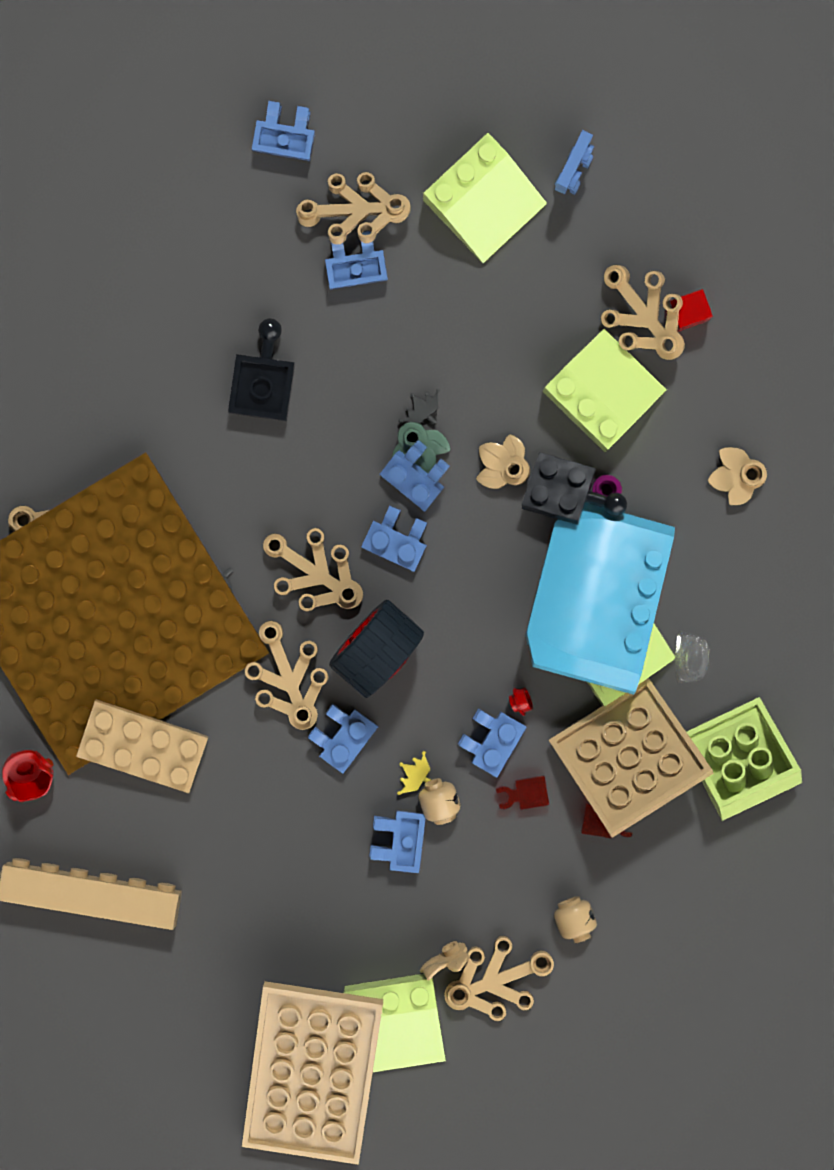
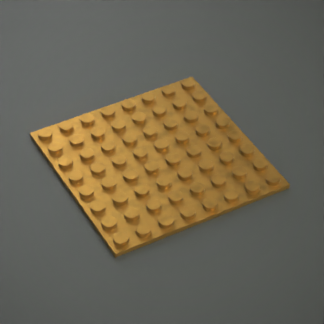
[0,452,269,775]

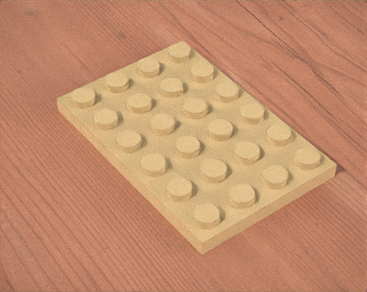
[242,981,384,1165]

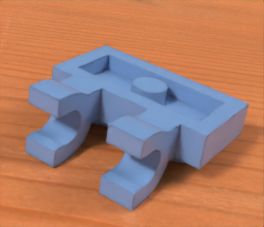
[252,101,315,161]
[554,130,595,195]
[325,231,388,290]
[379,440,450,512]
[361,506,427,572]
[308,703,378,774]
[457,708,527,777]
[369,810,426,873]

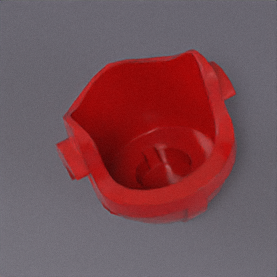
[2,750,54,802]

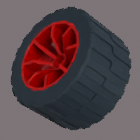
[329,600,424,698]

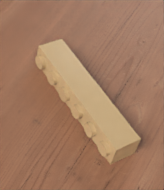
[0,858,182,930]

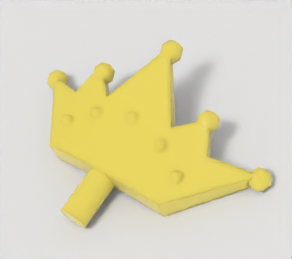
[397,751,431,795]

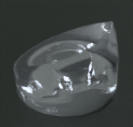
[675,631,710,683]

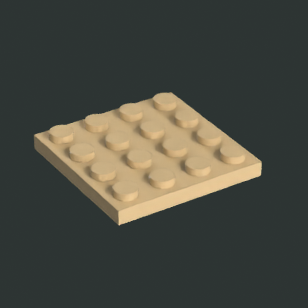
[549,678,714,838]

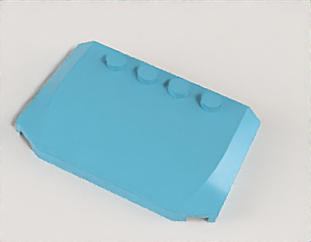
[525,503,675,695]

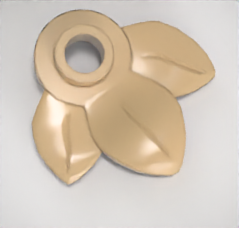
[476,434,530,489]
[708,447,767,505]
[420,941,469,981]

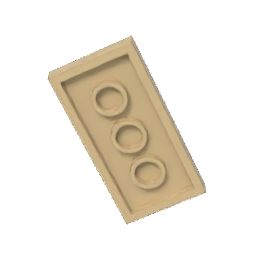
[76,699,208,793]

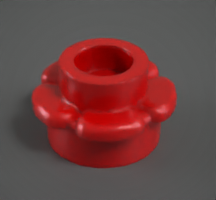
[509,687,533,716]

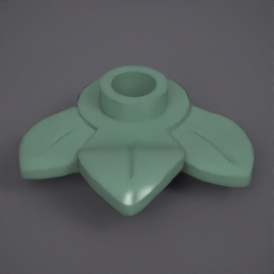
[392,422,450,473]

